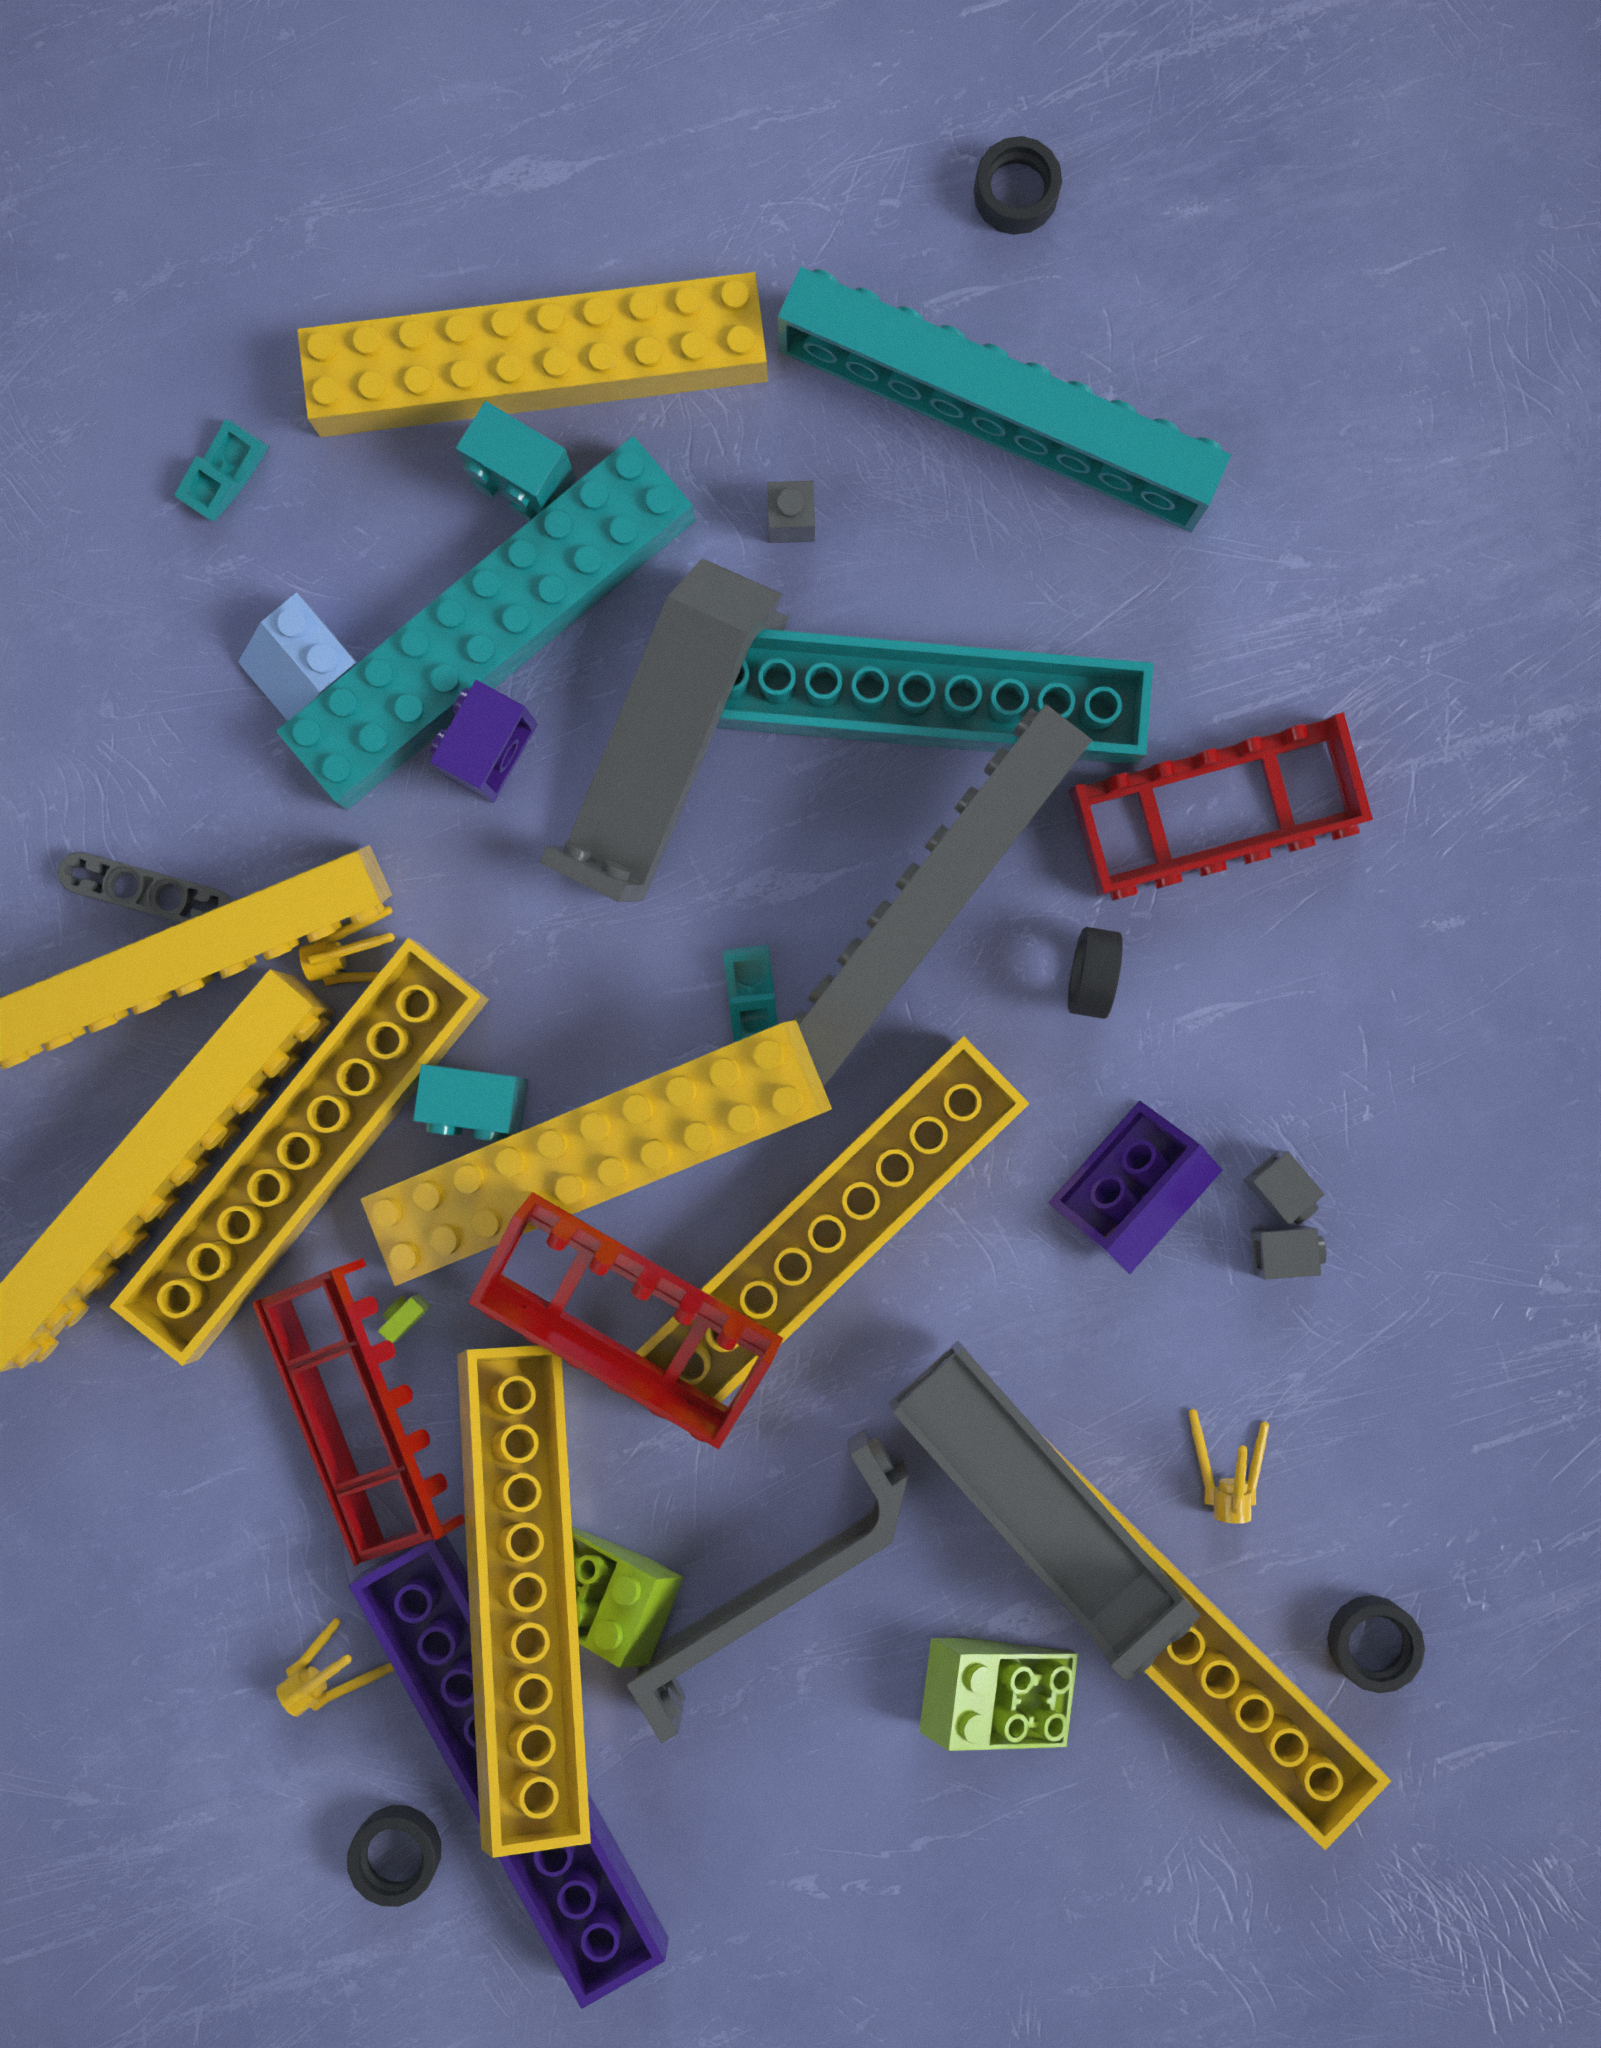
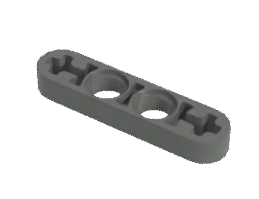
[58,852,234,922]

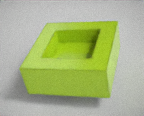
[378,1294,432,1343]

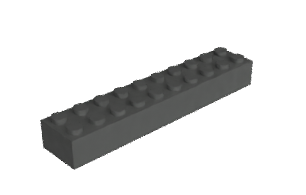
[791,704,1092,1087]

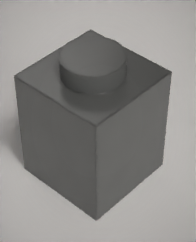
[767,481,815,543]
[1243,1150,1325,1225]
[1251,1226,1327,1280]

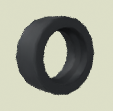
[973,136,1062,235]
[1068,927,1123,1019]
[1327,1595,1425,1693]
[347,1805,442,1907]

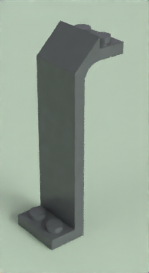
[539,558,789,902]
[889,1341,1201,1681]
[626,1430,908,1744]

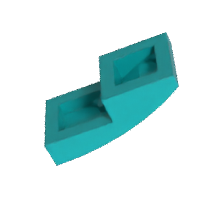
[174,418,270,522]
[723,944,778,1043]

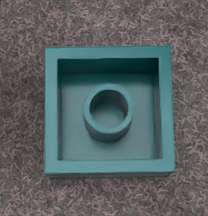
[455,401,576,521]
[413,1064,529,1141]

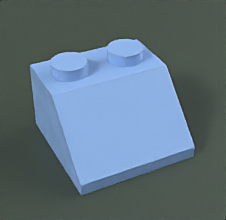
[238,592,358,721]

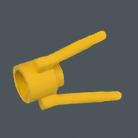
[299,906,395,986]
[1188,1409,1269,1523]
[276,1618,395,1717]

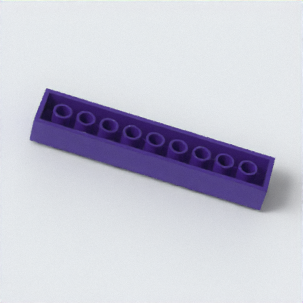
[349,1535,669,2009]

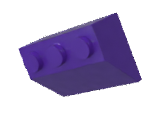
[1048,1100,1223,1274]

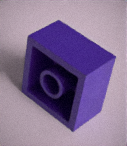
[430,679,538,803]

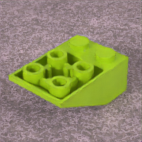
[572,1526,684,1668]
[919,1638,1078,1751]

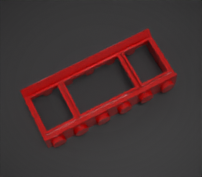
[1068,712,1373,901]
[468,1192,783,1450]
[252,1258,465,1566]

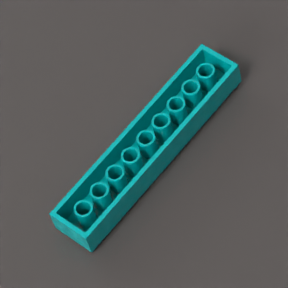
[778,266,1232,532]
[276,435,696,810]
[716,629,1154,765]

